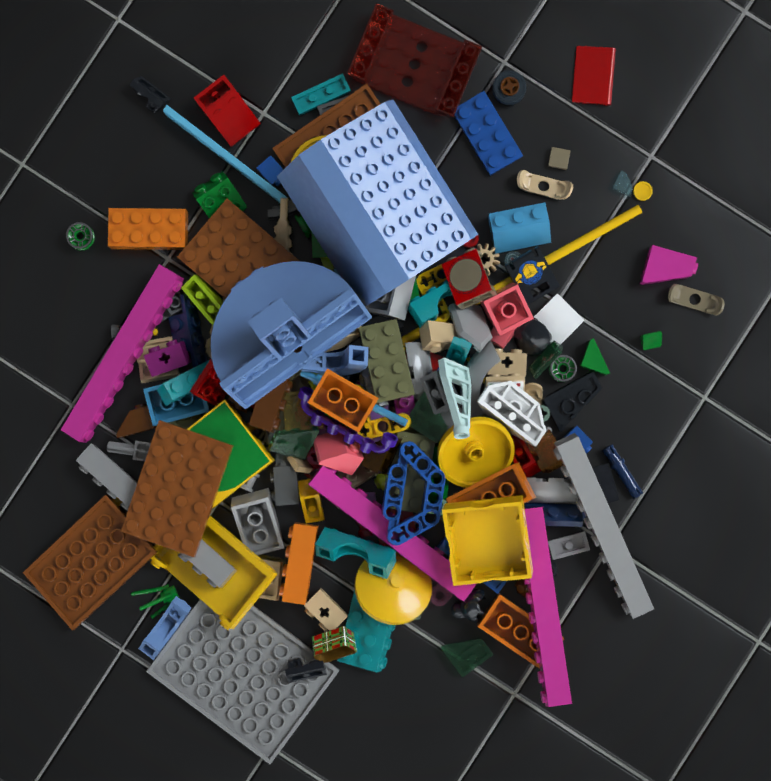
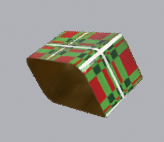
[312,626,357,663]

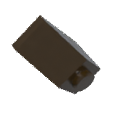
[360,438,402,475]

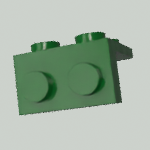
[192,172,247,219]

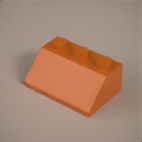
[307,368,379,432]

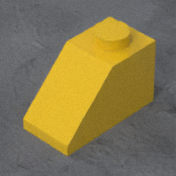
[298,479,325,523]

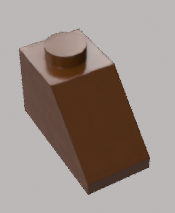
[116,403,157,438]

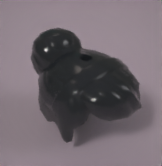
[451,589,486,622]

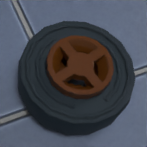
[492,70,527,105]

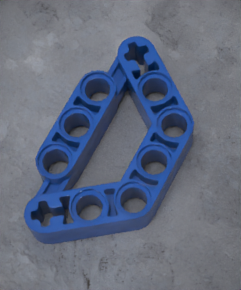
[382,441,446,545]

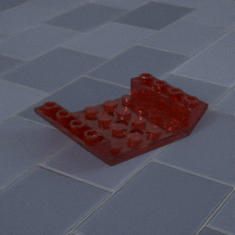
[347,3,483,117]

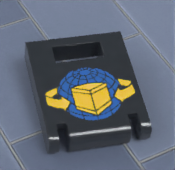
[504,246,560,305]

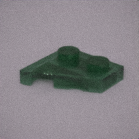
[409,391,448,444]
[268,426,319,460]
[440,638,494,678]

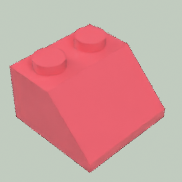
[480,282,534,336]
[312,432,364,475]

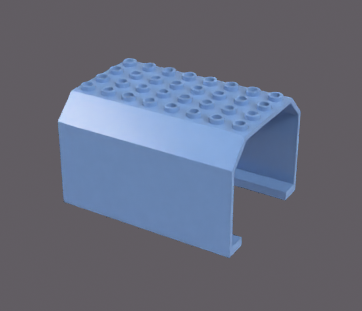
[277,100,478,306]

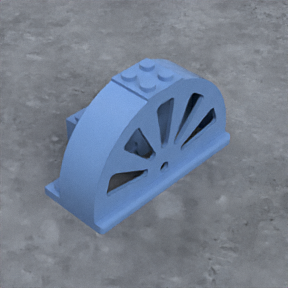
[211,261,372,409]

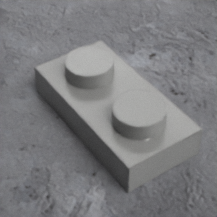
[548,531,590,560]

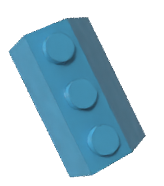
[487,202,551,254]
[143,384,210,427]

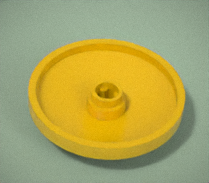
[437,417,515,488]
[355,552,432,625]

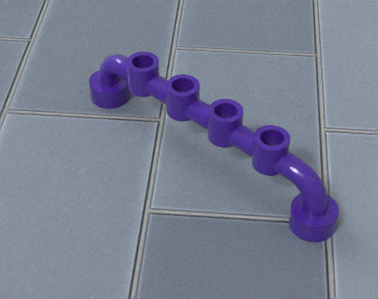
[298,387,398,454]

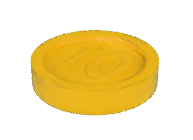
[633,181,653,201]

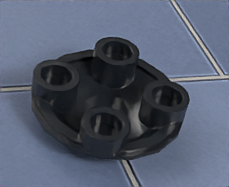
[514,317,552,356]

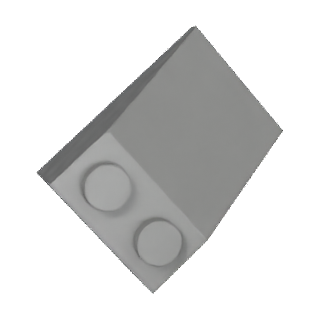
[231,488,285,555]

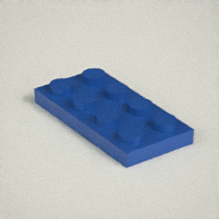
[451,91,523,176]

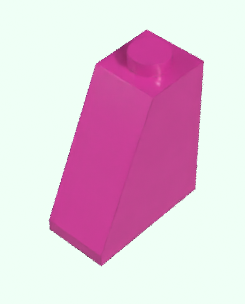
[639,245,698,285]

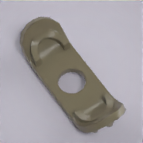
[668,284,725,315]

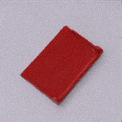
[572,46,616,106]

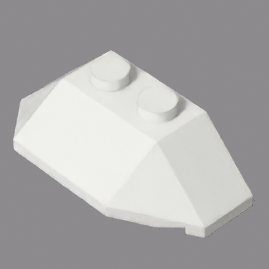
[477,381,547,447]

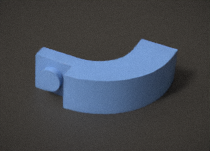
[301,345,368,376]
[138,596,192,660]

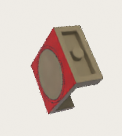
[442,248,497,310]

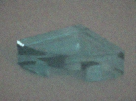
[613,170,632,196]

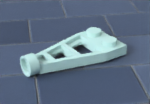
[438,358,472,439]

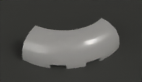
[460,341,501,418]
[405,342,433,420]
[527,478,578,504]

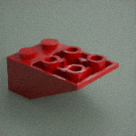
[194,74,261,147]

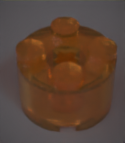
[527,429,563,474]

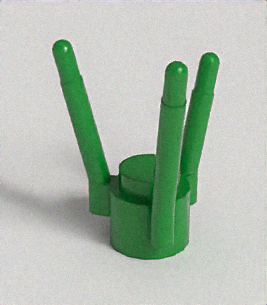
[131,584,179,619]

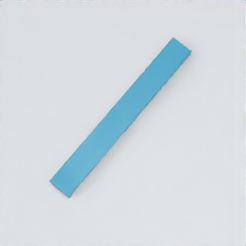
[163,105,289,203]

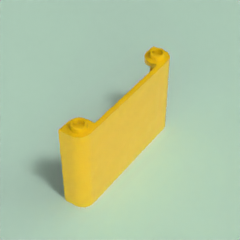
[150,515,278,630]

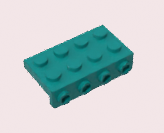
[337,589,396,672]

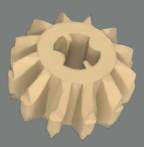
[472,244,500,276]

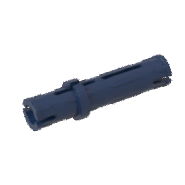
[602,444,644,499]

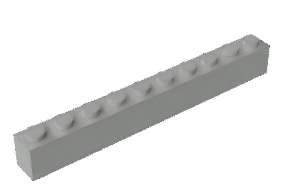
[553,433,654,619]
[76,443,237,588]

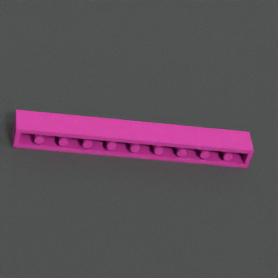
[61,264,184,443]
[308,465,476,601]
[523,507,572,707]

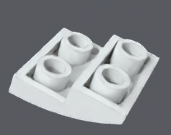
[534,294,584,349]

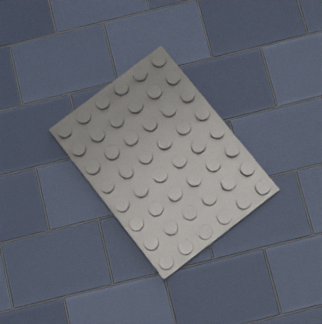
[146,599,340,764]

